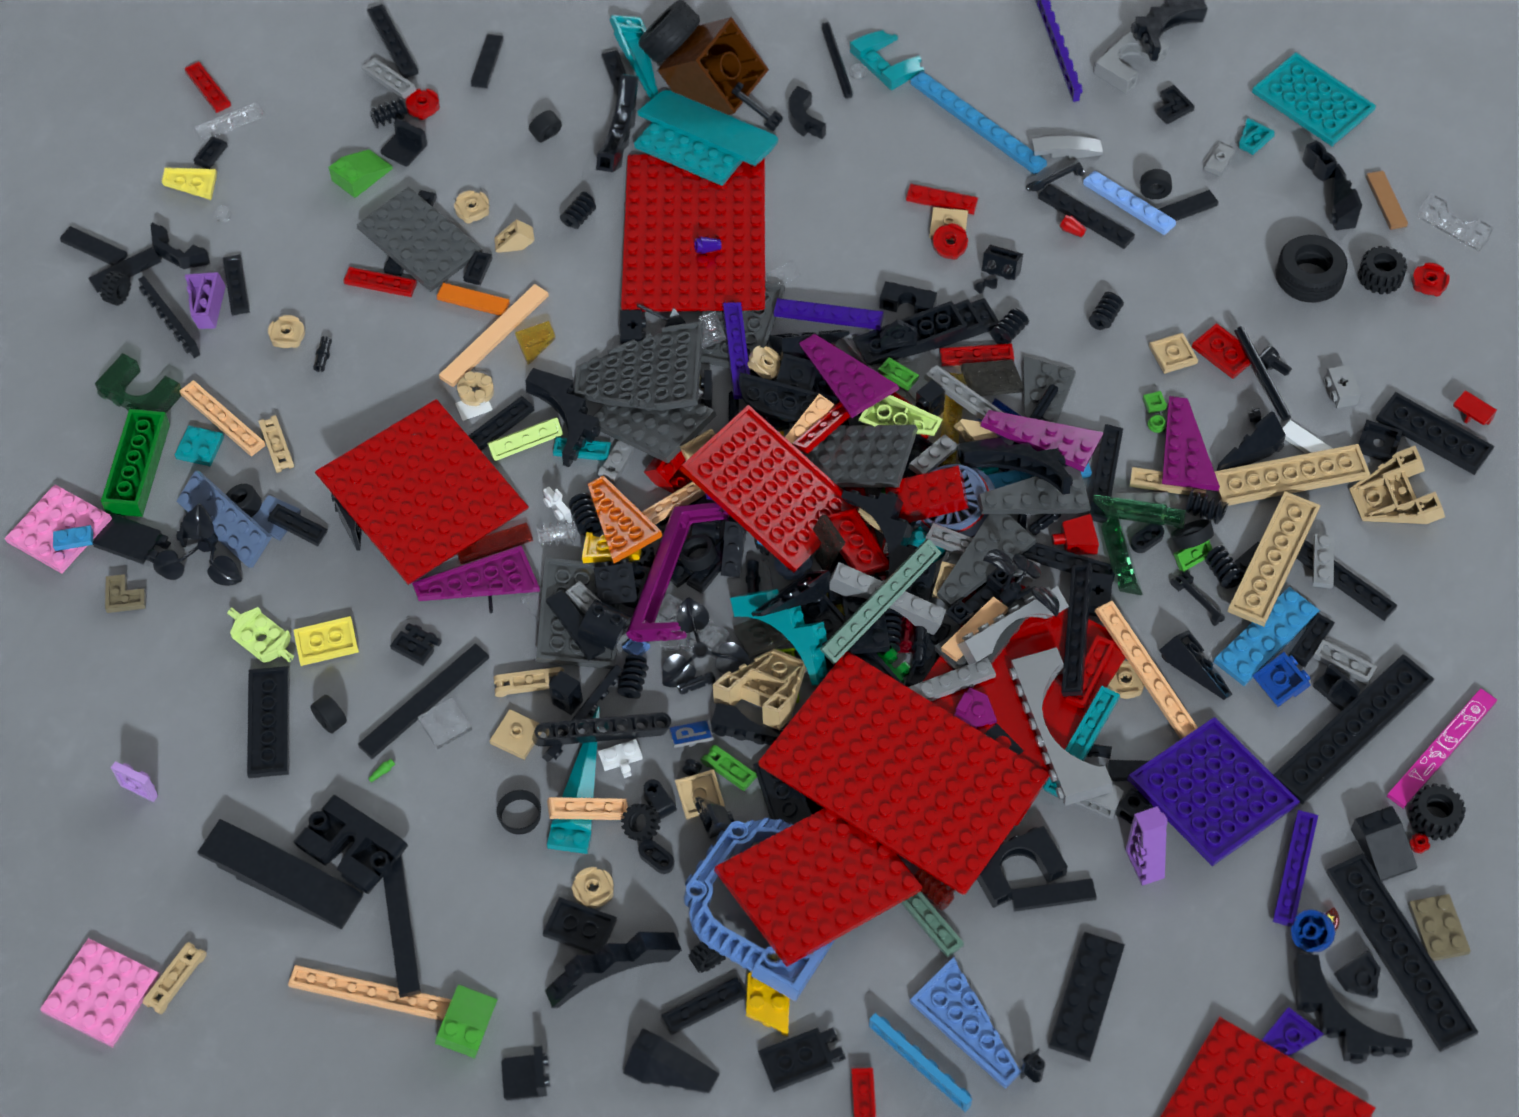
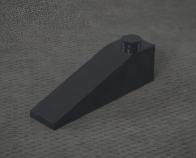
[1329,164,1362,231]
[769,330,849,360]
[1217,411,1286,471]
[751,571,830,616]
[1159,630,1233,700]
[693,796,734,839]
[623,1028,720,1093]

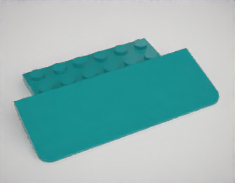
[634,90,778,186]

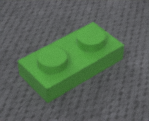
[878,358,919,391]
[1174,540,1212,571]

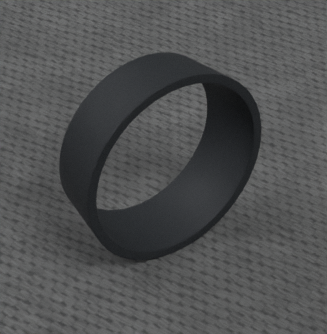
[1171,519,1214,549]
[496,790,541,835]

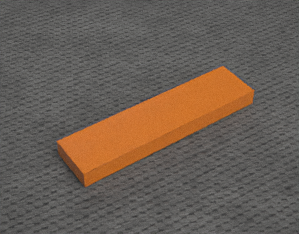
[437,283,510,316]

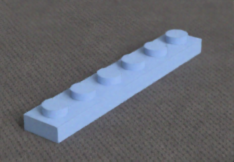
[1083,170,1176,235]

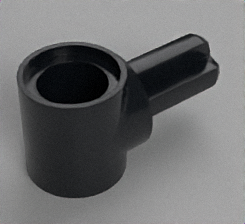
[1259,346,1292,376]

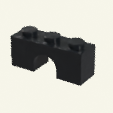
[879,281,938,315]

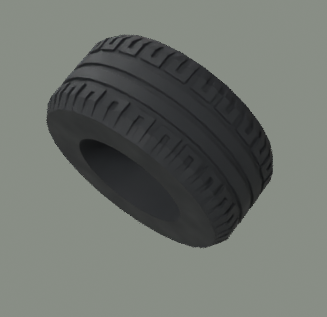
[638,0,700,63]
[1275,235,1348,303]

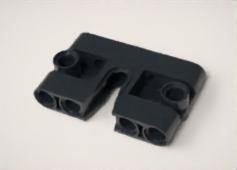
[293,794,408,894]

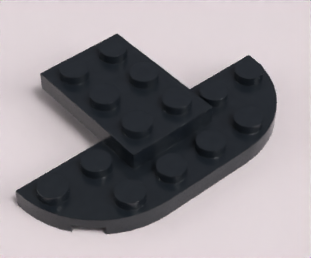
[739,354,840,424]

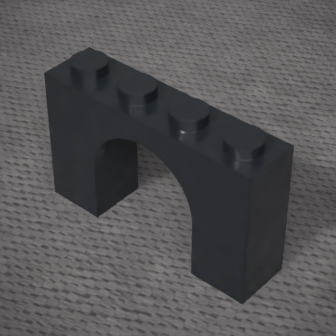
[977,826,1068,908]

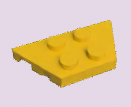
[746,961,790,1036]

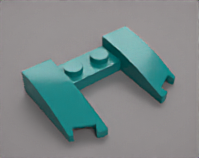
[850,30,924,91]

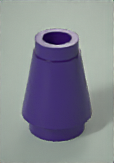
[694,236,721,254]

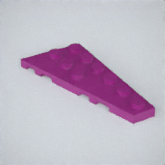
[799,334,899,418]
[1162,396,1220,491]
[980,410,1104,472]
[412,546,540,601]

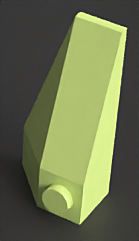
[859,395,943,436]

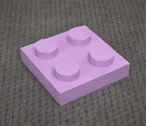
[111,761,158,802]

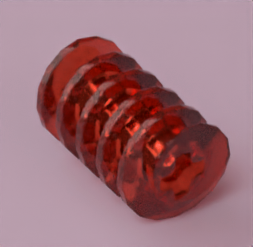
[914,869,955,910]

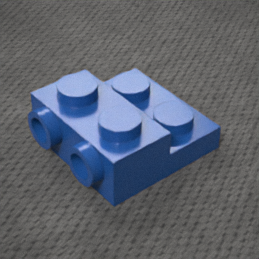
[1253,652,1311,707]

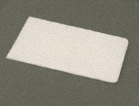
[455,401,492,421]

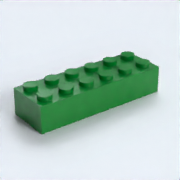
[101,409,170,517]

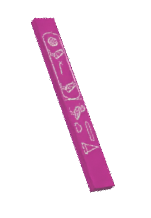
[1387,688,1497,809]

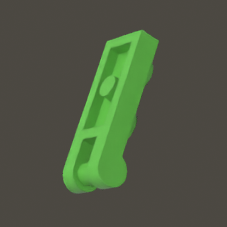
[700,745,757,791]

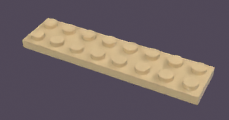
[1214,444,1370,507]
[1227,491,1321,627]

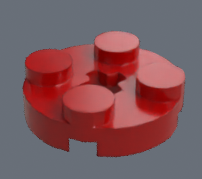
[405,89,440,120]
[933,223,968,260]
[1412,263,1450,297]

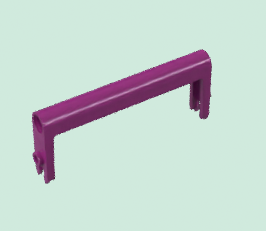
[626,503,729,642]

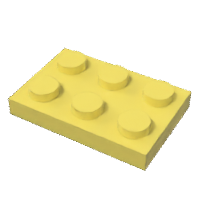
[293,616,359,666]

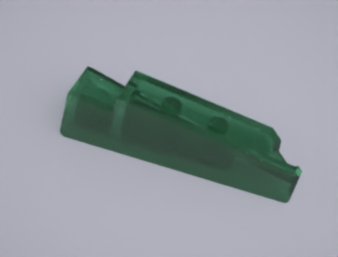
[1093,495,1186,529]
[1101,509,1143,595]

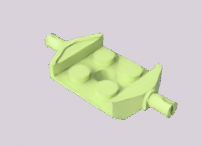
[227,607,294,663]

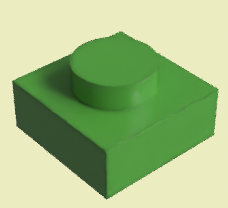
[1143,391,1167,413]

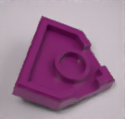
[954,687,997,729]

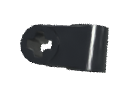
[644,779,677,819]

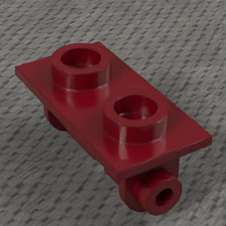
[897,616,916,653]

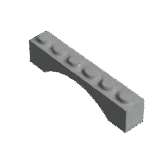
[829,562,947,635]
[957,586,1069,665]

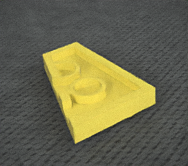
[162,168,217,200]

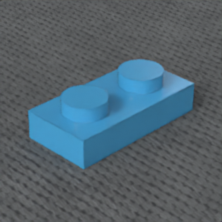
[53,525,93,551]

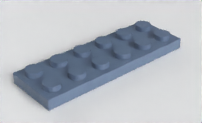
[177,471,272,568]

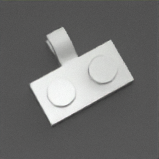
[543,486,572,525]
[598,739,643,778]

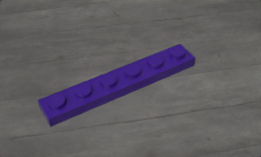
[774,298,884,330]
[723,302,750,399]
[1272,810,1318,927]

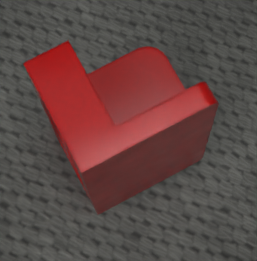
[1453,390,1497,425]

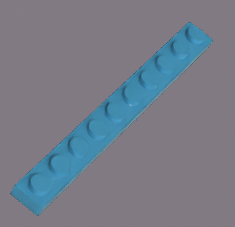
[910,71,1047,175]

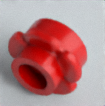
[1409,833,1430,853]

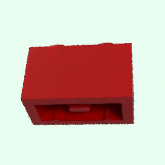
[643,451,691,493]

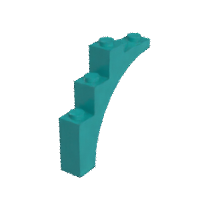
[730,589,829,685]

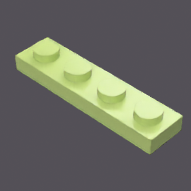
[487,417,563,461]

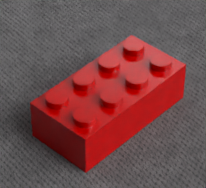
[885,465,969,523]

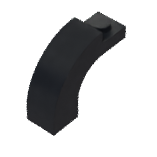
[789,86,826,139]

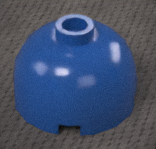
[1291,909,1336,953]

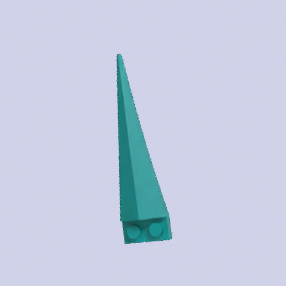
[609,15,659,100]
[547,706,600,854]

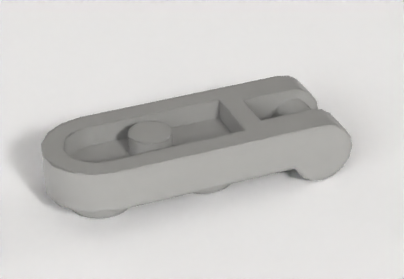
[598,440,635,483]

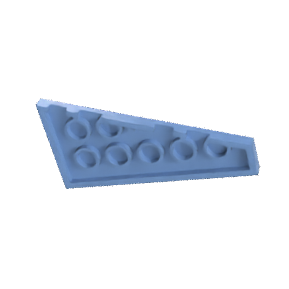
[910,957,1020,1089]

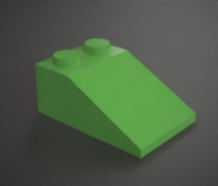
[328,149,393,198]
[435,985,498,1058]

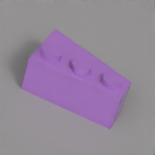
[185,272,226,329]

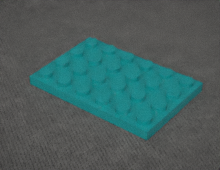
[1252,53,1376,146]

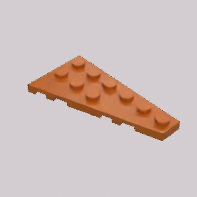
[588,475,663,564]

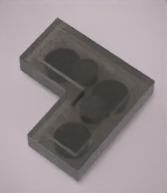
[813,515,846,570]

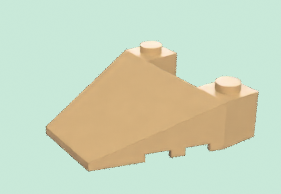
[1349,446,1445,524]
[713,649,806,731]

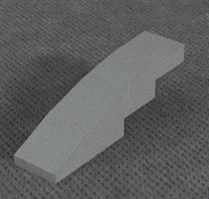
[1032,136,1103,160]

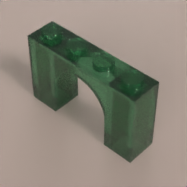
[95,353,182,413]

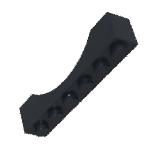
[711,703,783,745]

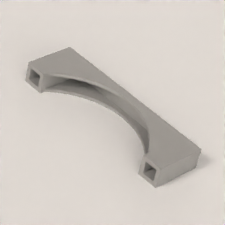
[1009,647,1113,806]

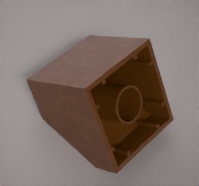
[657,17,769,115]

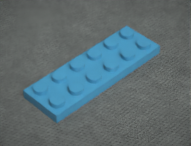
[1214,587,1320,686]

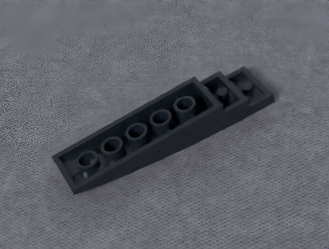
[853,298,999,366]
[197,819,364,930]

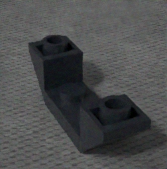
[150,222,210,269]
[946,568,1015,625]

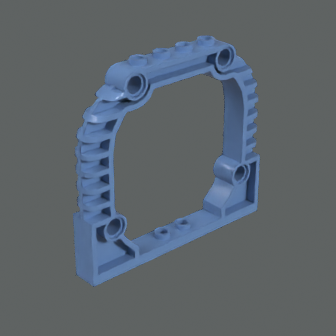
[684,818,835,1002]

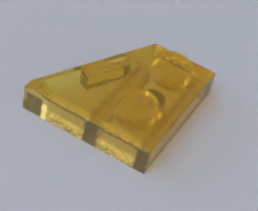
[515,321,555,364]

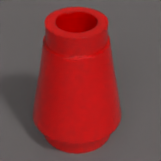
[1060,215,1087,238]

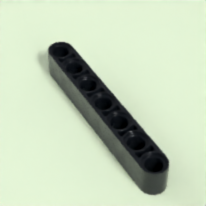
[532,712,671,747]

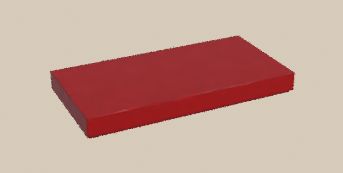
[821,508,889,575]

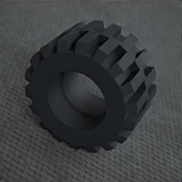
[1358,246,1407,294]
[1408,783,1466,841]

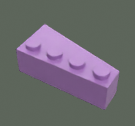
[1125,806,1168,886]

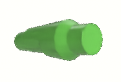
[368,758,395,782]

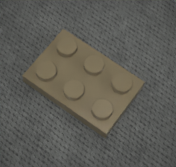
[1408,894,1471,961]

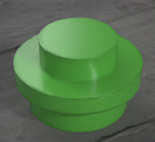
[1148,415,1167,433]

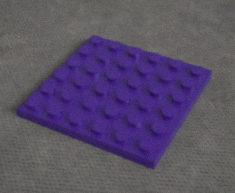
[1127,717,1300,867]

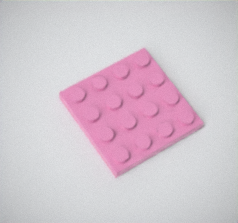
[4,484,112,574]
[40,938,160,1048]

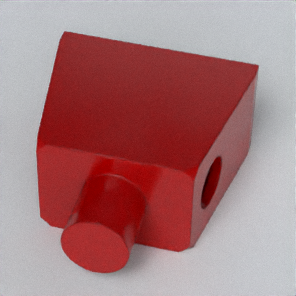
[1051,514,1099,555]

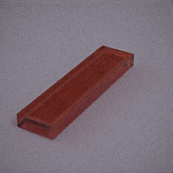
[457,522,533,565]

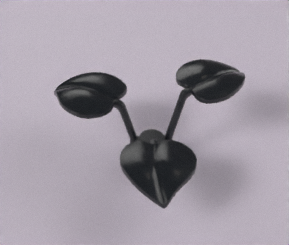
[153,503,243,586]
[983,549,1060,617]
[662,597,751,687]

